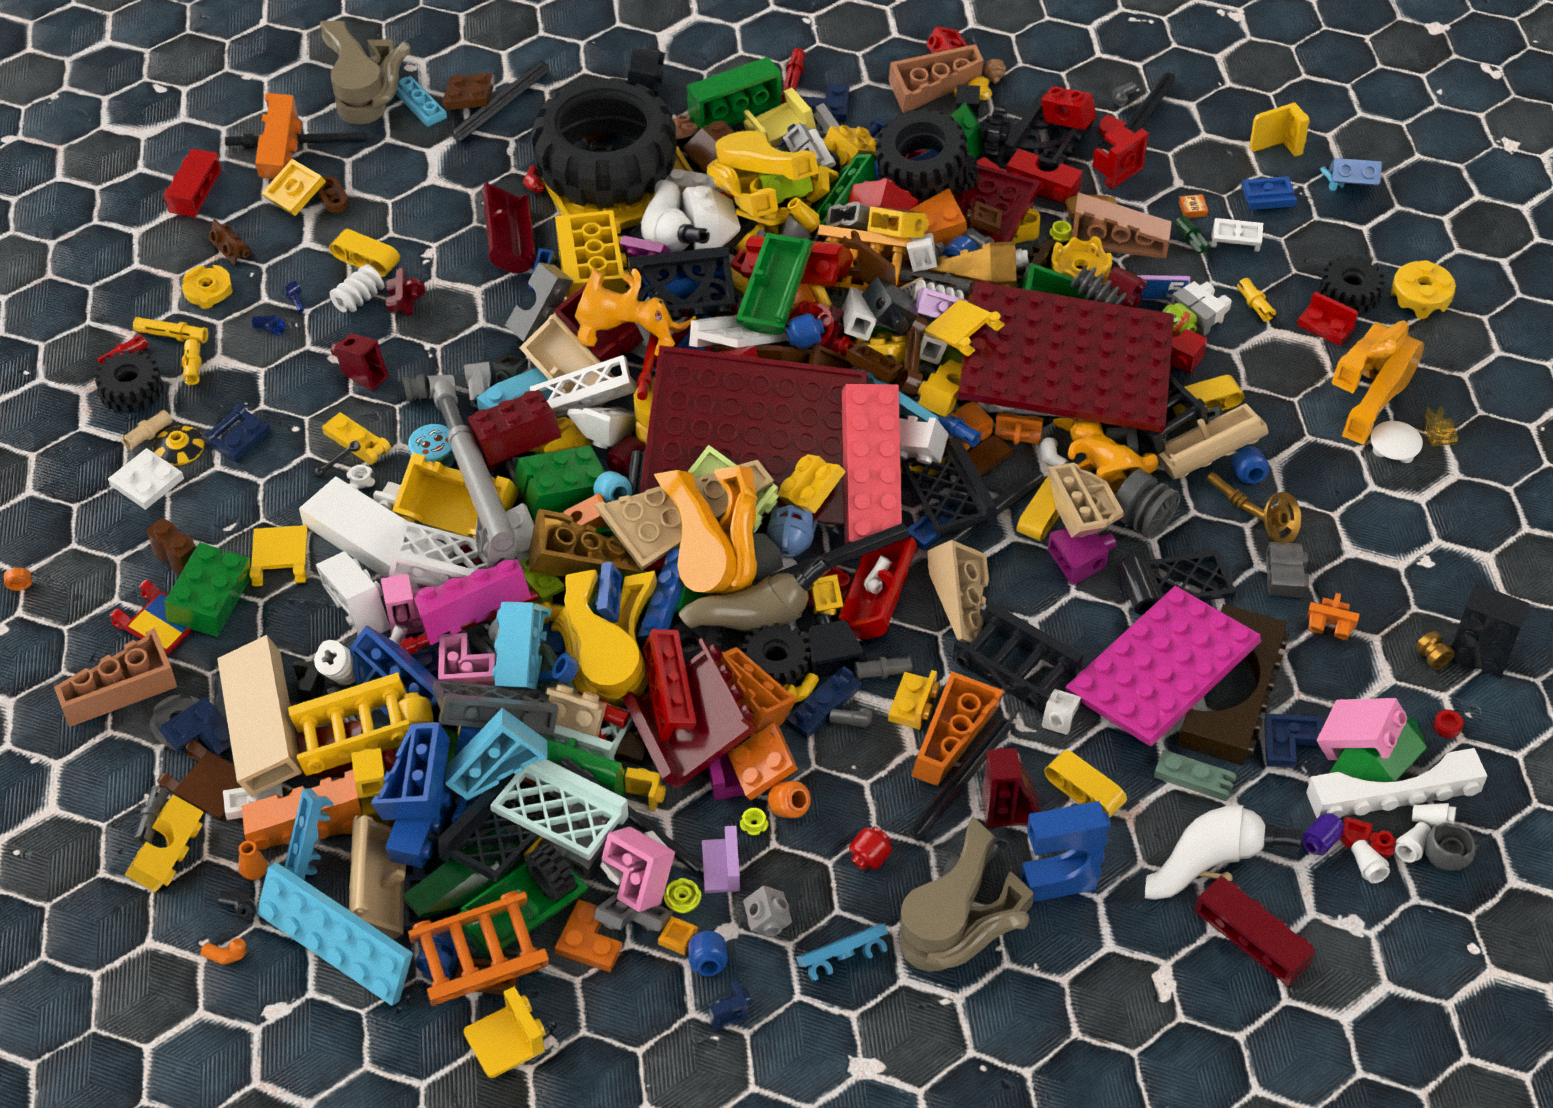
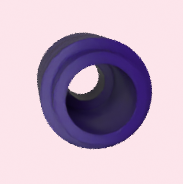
[1302,813,1344,855]

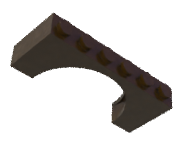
[1177,604,1290,766]

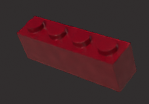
[1195,875,1316,987]

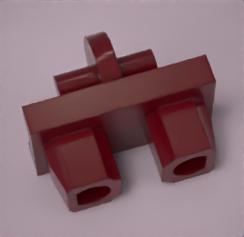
[386,268,425,316]

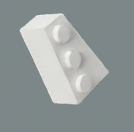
[899,416,949,465]
[316,551,390,636]

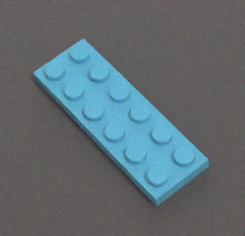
[257,862,413,1006]

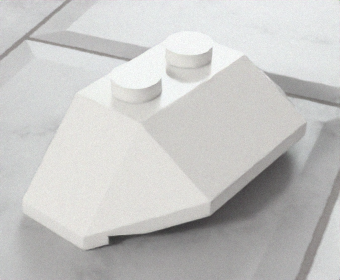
[681,186,740,250]
[567,407,635,449]

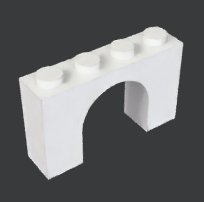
[842,287,948,365]

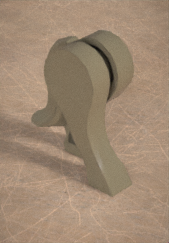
[320,21,410,125]
[899,816,1034,972]

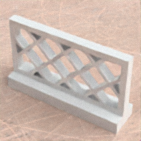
[689,315,789,348]
[388,521,488,587]

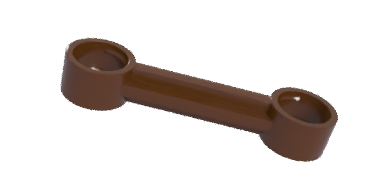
[897,314,928,397]

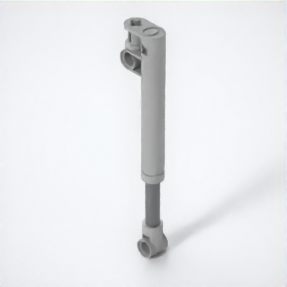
[426,374,517,569]

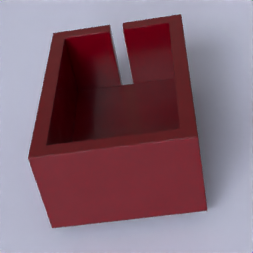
[553,283,644,362]
[467,390,562,466]

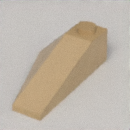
[927,540,989,645]

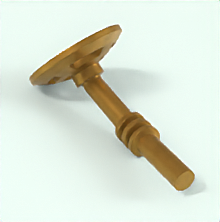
[1207,472,1301,543]

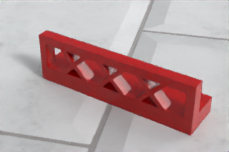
[642,629,696,742]

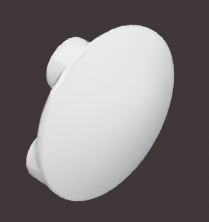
[1371,421,1423,463]

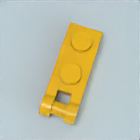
[322,412,391,465]

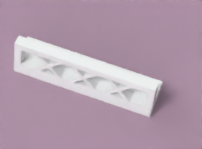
[530,355,637,417]

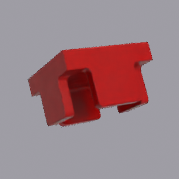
[1093,125,1149,190]

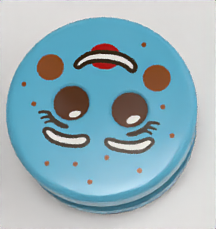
[408,424,456,467]

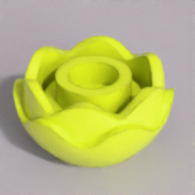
[664,878,701,914]

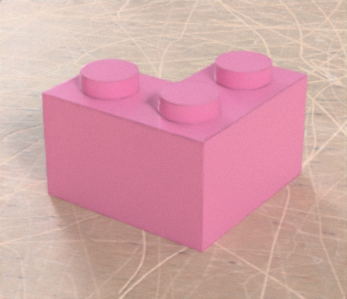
[381,574,434,635]
[438,633,496,686]
[601,827,675,912]

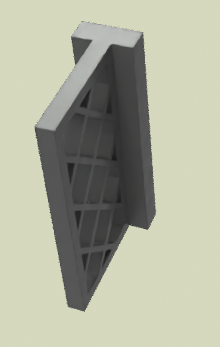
[432,680,559,734]

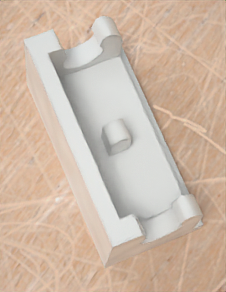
[1211,218,1263,252]

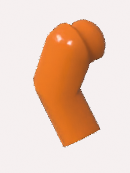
[200,938,247,965]

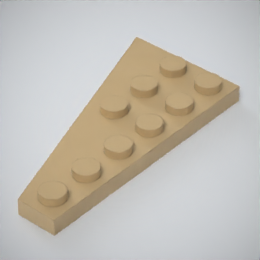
[595,460,774,570]

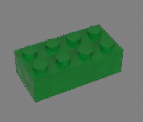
[687,57,781,132]

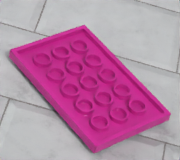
[1065,586,1261,747]

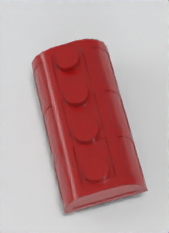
[838,537,917,640]

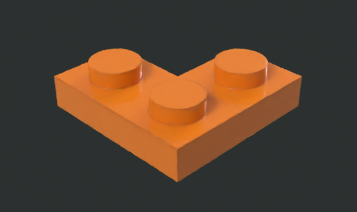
[555,899,622,973]

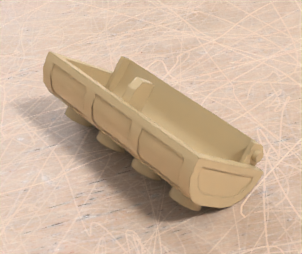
[519,313,615,408]
[1156,403,1268,480]
[349,815,406,939]

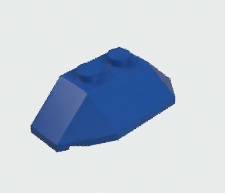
[349,626,438,717]

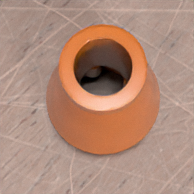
[238,841,268,880]

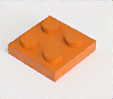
[728,723,798,800]

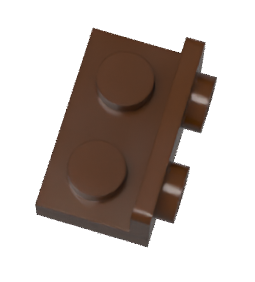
[845,342,904,385]

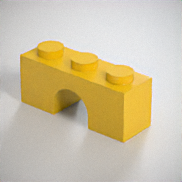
[918,359,962,417]
[351,748,395,826]
[125,794,203,893]

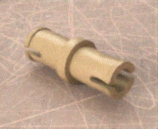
[121,410,172,450]

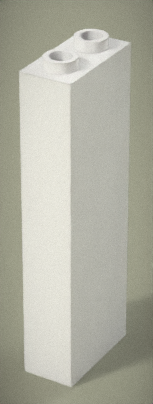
[299,476,455,590]

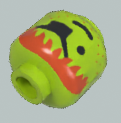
[1162,303,1197,337]

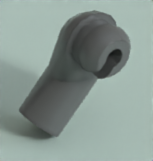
[1112,82,1136,106]
[830,707,873,728]

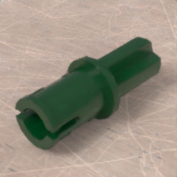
[1175,216,1210,254]

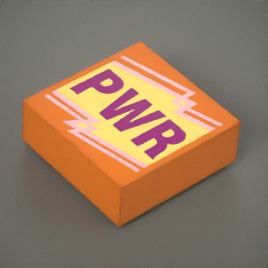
[1179,194,1208,218]

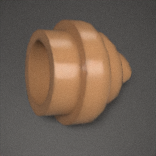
[984,59,1006,84]

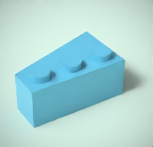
[492,602,552,690]
[445,708,547,800]

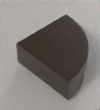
[616,730,645,766]

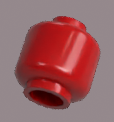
[849,826,892,871]

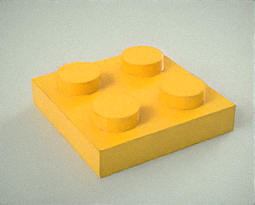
[262,159,326,216]

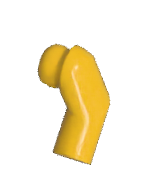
[783,673,819,703]

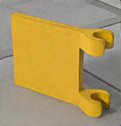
[924,299,1005,356]
[250,525,308,586]

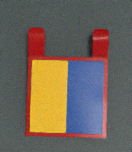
[110,580,192,656]

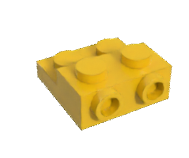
[777,454,846,513]

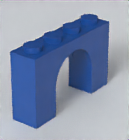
[1020,801,1111,902]

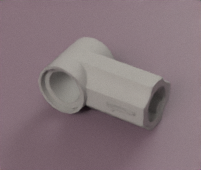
[464,362,492,409]

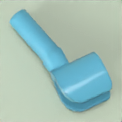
[1320,167,1345,191]

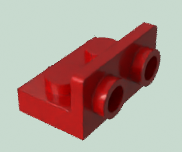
[927,26,968,53]
[1297,292,1358,346]

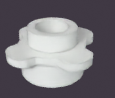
[347,465,375,490]

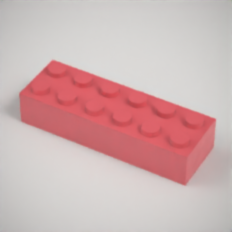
[842,384,902,545]

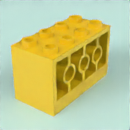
[555,210,629,300]

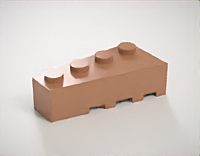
[889,44,984,114]
[54,627,177,727]

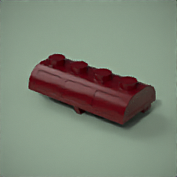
[482,182,536,273]

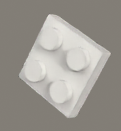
[108,448,184,510]

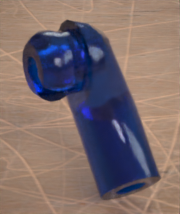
[252,315,286,335]

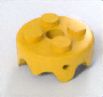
[1050,236,1112,283]
[1390,260,1456,319]
[852,332,906,363]

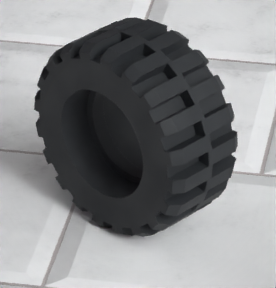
[875,109,969,201]

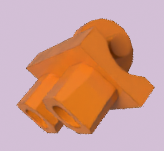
[994,411,1043,445]
[1306,593,1360,640]

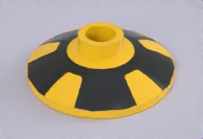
[153,426,205,466]

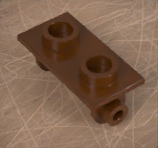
[209,219,250,266]

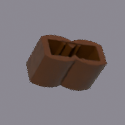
[146,518,196,575]

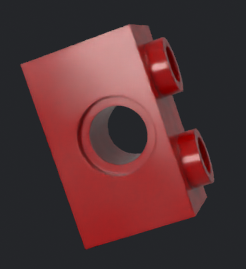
[1041,86,1097,130]

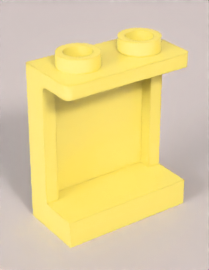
[743,87,816,148]

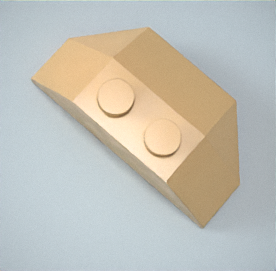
[1048,463,1124,538]

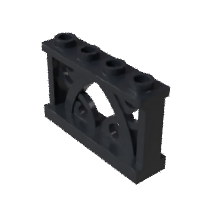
[1003,90,1094,172]
[628,246,736,321]

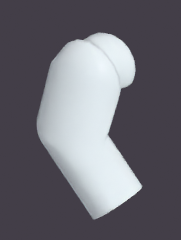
[1040,437,1068,466]

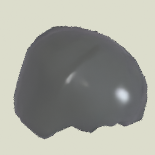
[1424,822,1477,871]

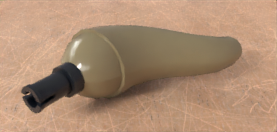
[679,556,831,632]

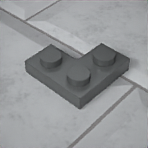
[593,891,673,932]

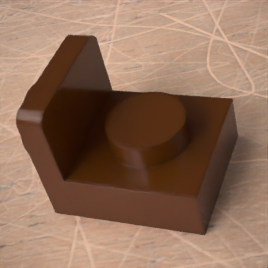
[963,201,1002,234]

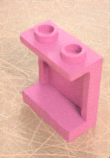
[1316,698,1407,760]

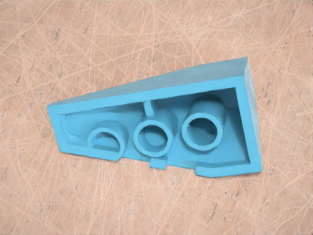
[477,368,556,410]

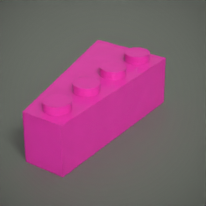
[413,559,531,645]

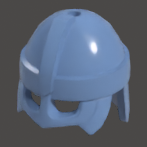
[766,505,818,557]

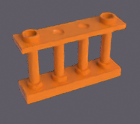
[408,891,549,1006]

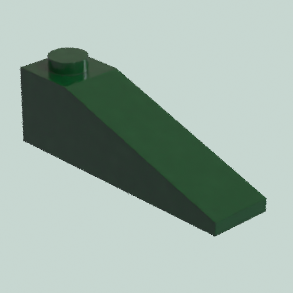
[403,827,525,918]

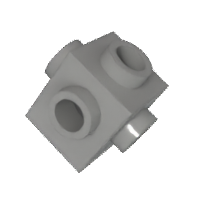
[743,885,792,937]

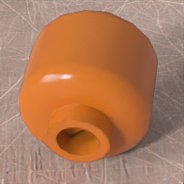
[768,781,811,818]

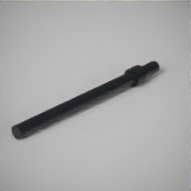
[225,132,365,148]
[560,756,703,874]

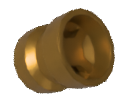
[1415,631,1455,670]

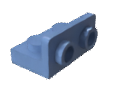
[1329,158,1382,186]

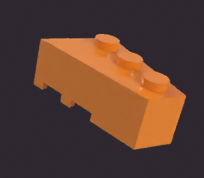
[255,93,302,179]
[721,647,797,737]

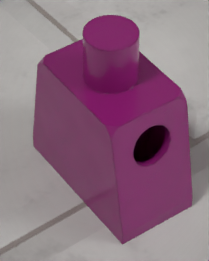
[1048,529,1116,585]

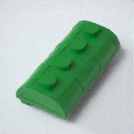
[736,233,814,335]
[544,737,626,797]
[459,863,588,960]

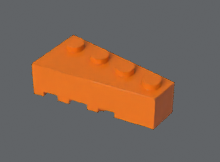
[869,188,967,261]
[911,671,1004,786]
[242,770,363,850]

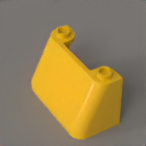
[392,453,519,538]

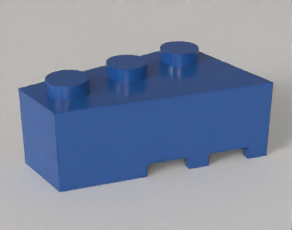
[385,778,455,869]

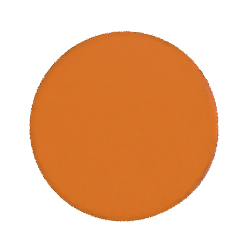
[4,568,32,591]

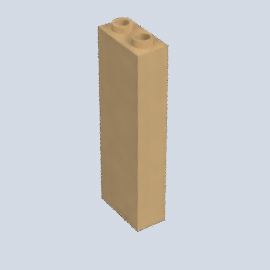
[217,635,303,797]

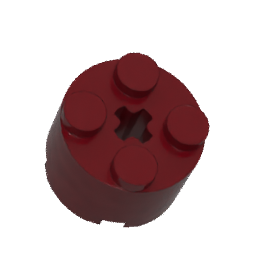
[1105,267,1148,308]

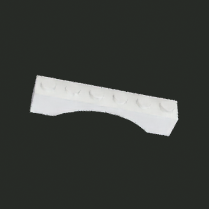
[1306,748,1487,818]

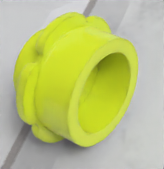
[1049,220,1073,242]
[740,808,768,836]

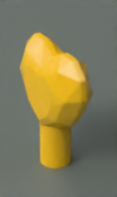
[954,76,992,101]

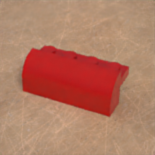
[740,235,854,287]

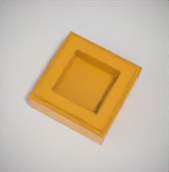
[658,916,698,956]

